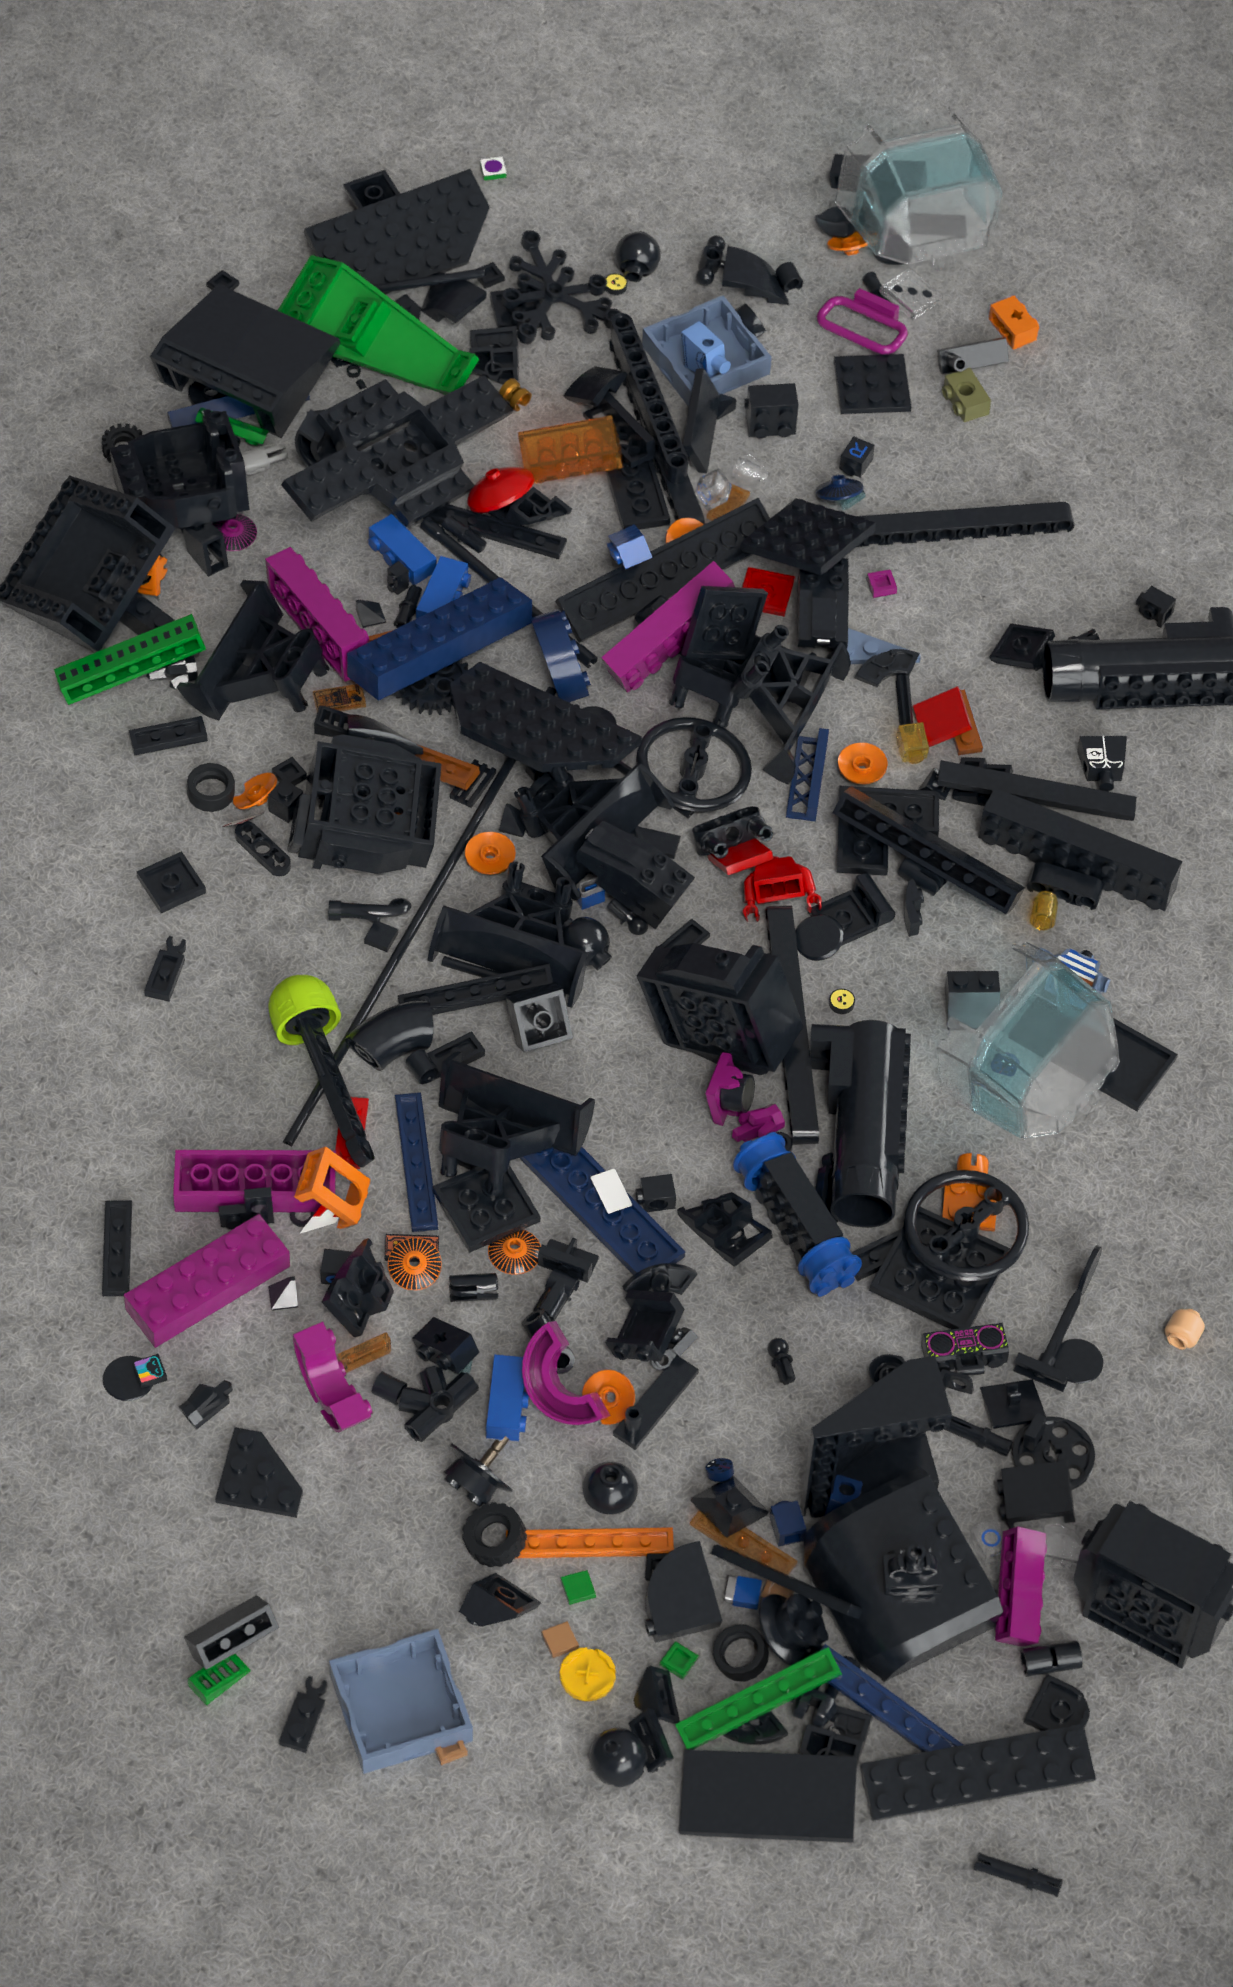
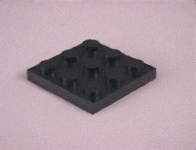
[834,354,912,414]
[681,586,768,660]
[433,1165,541,1253]

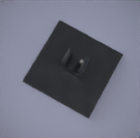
[980,1379,1047,1429]

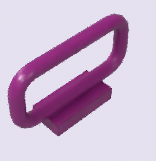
[816,288,908,355]

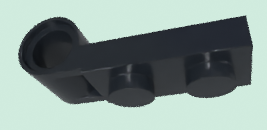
[405,1031,485,1084]

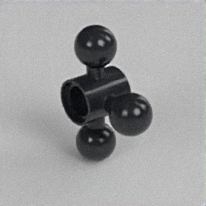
[696,235,725,286]

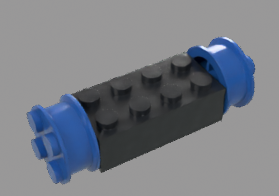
[733,1132,862,1297]

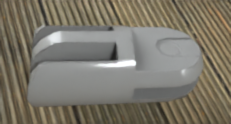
[242,444,288,475]

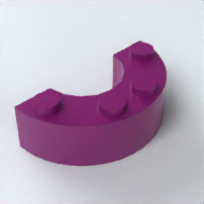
[293,1321,373,1433]
[522,1321,610,1425]

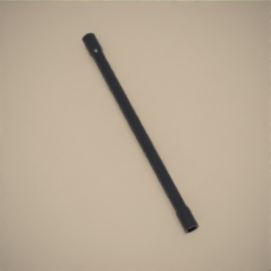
[420,517,598,668]

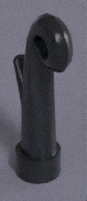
[328,898,412,922]

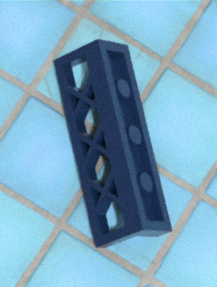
[786,728,829,822]

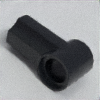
[533,1268,580,1321]

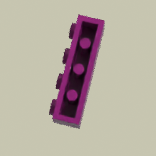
[995,1527,1047,1647]

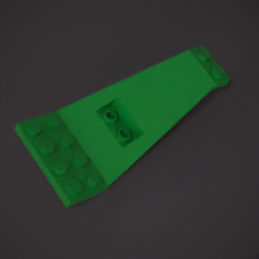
[278,255,479,395]

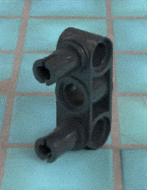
[692,806,773,858]

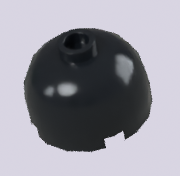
[589,1727,648,1787]

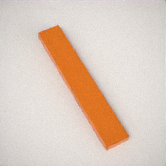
[506,1527,674,1558]

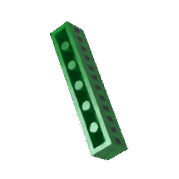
[54,614,207,705]

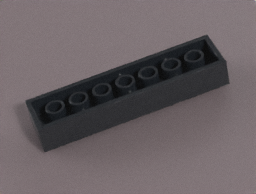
[978,788,1182,911]

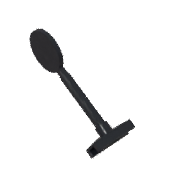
[1013,1245,1102,1392]

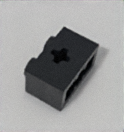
[412,1317,480,1374]

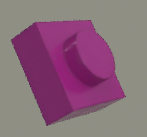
[867,569,897,598]

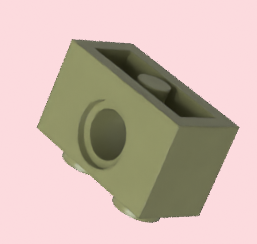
[942,368,991,423]

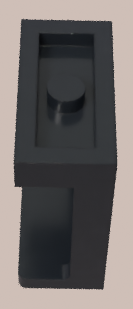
[605,1290,685,1362]
[997,1460,1076,1529]

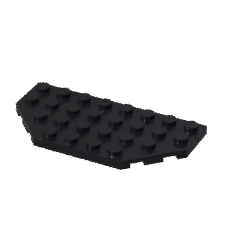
[304,169,490,294]
[450,661,642,772]

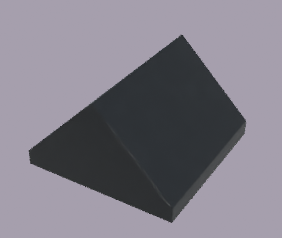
[343,170,400,209]

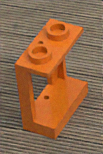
[294,1147,371,1229]

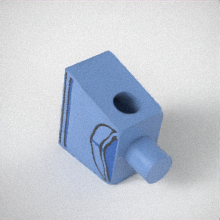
[681,321,731,378]

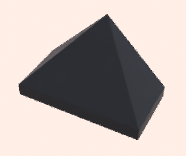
[633,1665,680,1724]

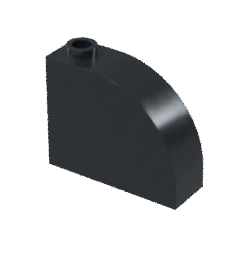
[645,1541,723,1643]

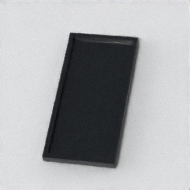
[1004,984,1178,1112]
[679,1749,857,1843]

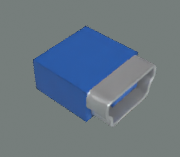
[577,877,605,910]
[724,1575,762,1610]

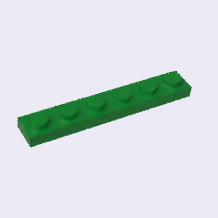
[675,1647,842,1750]

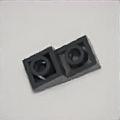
[904,879,924,937]

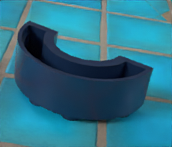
[530,609,591,703]

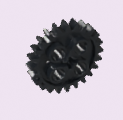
[396,659,468,715]

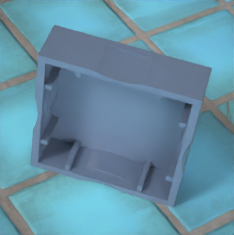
[642,295,772,407]
[329,1629,473,1774]

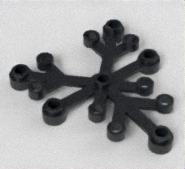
[501,230,622,344]

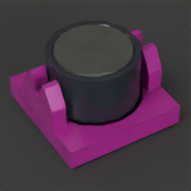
[705,1052,755,1126]

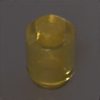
[1030,891,1058,930]

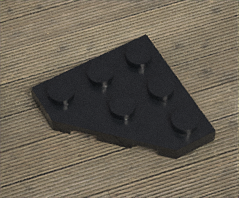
[215,1427,303,1518]

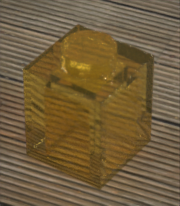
[896,722,929,764]

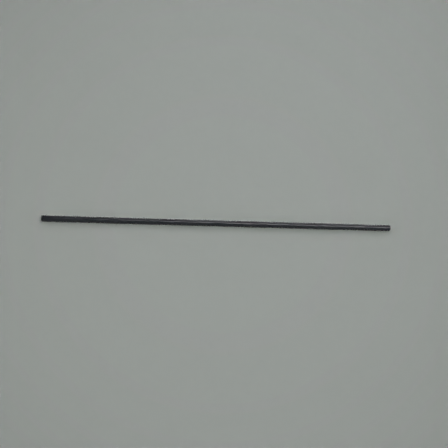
[283,687,556,1147]

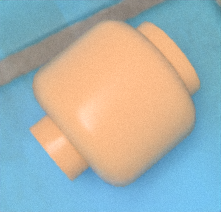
[1165,1309,1205,1350]

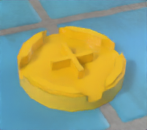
[560,1647,616,1701]

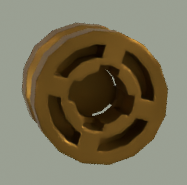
[499,378,532,411]

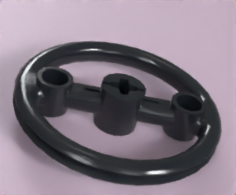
[636,717,752,812]
[904,1170,1029,1281]

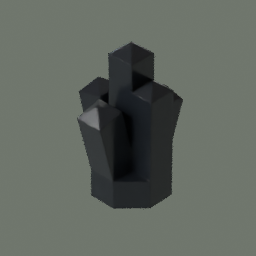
[146,656,198,689]
[179,1380,233,1429]

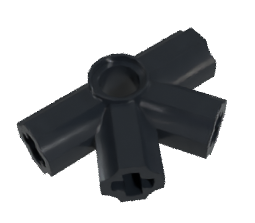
[399,1366,479,1443]

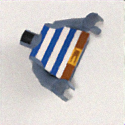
[1033,947,1111,1006]

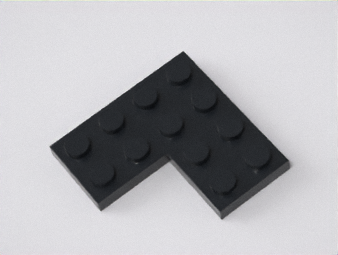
[837,786,939,876]

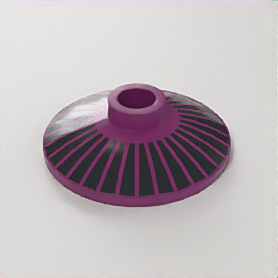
[212,514,257,551]

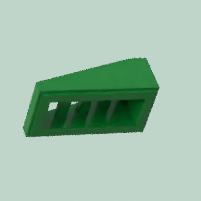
[188,1654,251,1706]

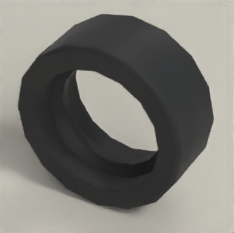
[187,763,235,812]
[713,1624,769,1681]

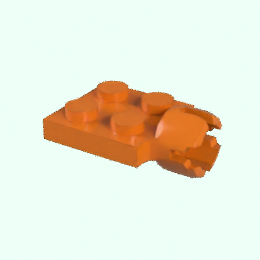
[942,1153,997,1231]

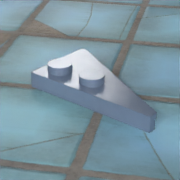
[833,628,920,664]

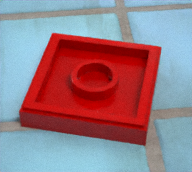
[742,567,795,617]
[913,686,972,747]
[707,838,774,875]

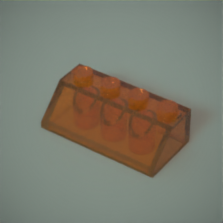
[518,415,623,483]

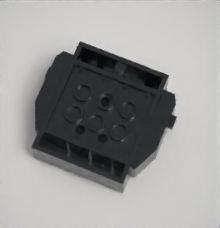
[110,409,250,528]
[298,734,442,874]
[637,943,804,1075]
[1073,1501,1233,1669]

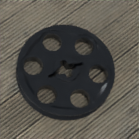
[1013,1417,1095,1490]

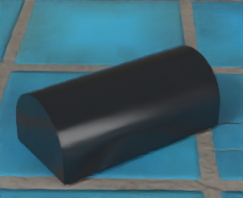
[852,873,896,927]

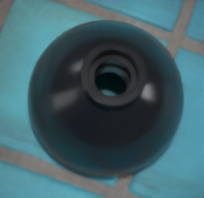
[583,1462,638,1514]

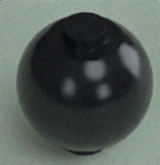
[615,231,661,282]
[562,917,612,971]

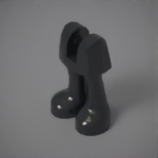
[793,1645,861,1728]

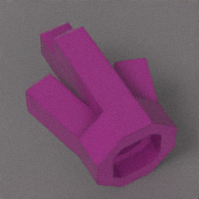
[732,1104,785,1142]

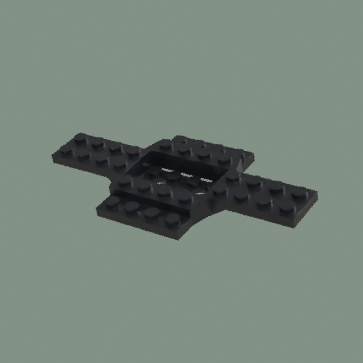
[281,375,514,527]

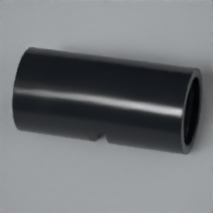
[1021,1640,1083,1677]

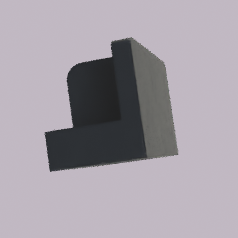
[538,1238,599,1283]

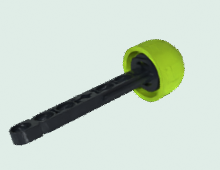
[268,975,375,1167]

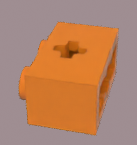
[989,295,1039,350]

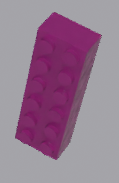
[265,547,369,682]
[601,561,735,692]
[173,1150,336,1213]
[124,1214,290,1348]

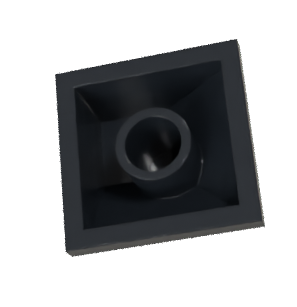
[691,1475,769,1538]
[459,1573,541,1627]

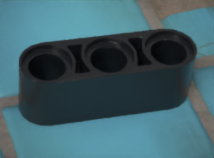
[1027,862,1104,910]

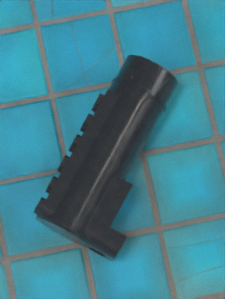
[1043,607,1233,709]
[810,1020,911,1228]

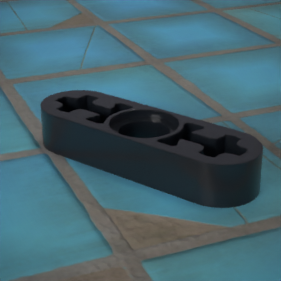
[235,821,291,877]

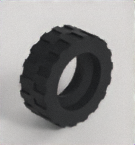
[462,1502,527,1568]

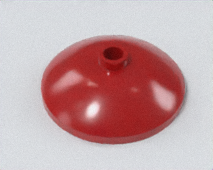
[467,467,535,512]

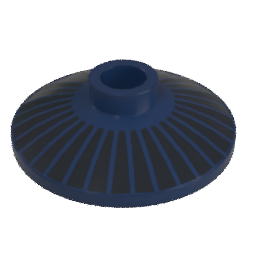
[816,475,864,500]

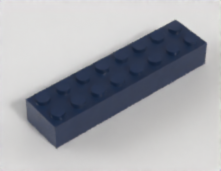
[347,577,532,701]

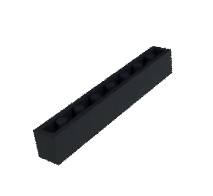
[832,787,1025,915]

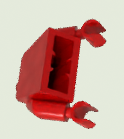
[743,856,822,922]

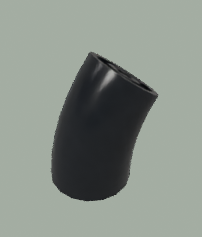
[345,1000,434,1071]

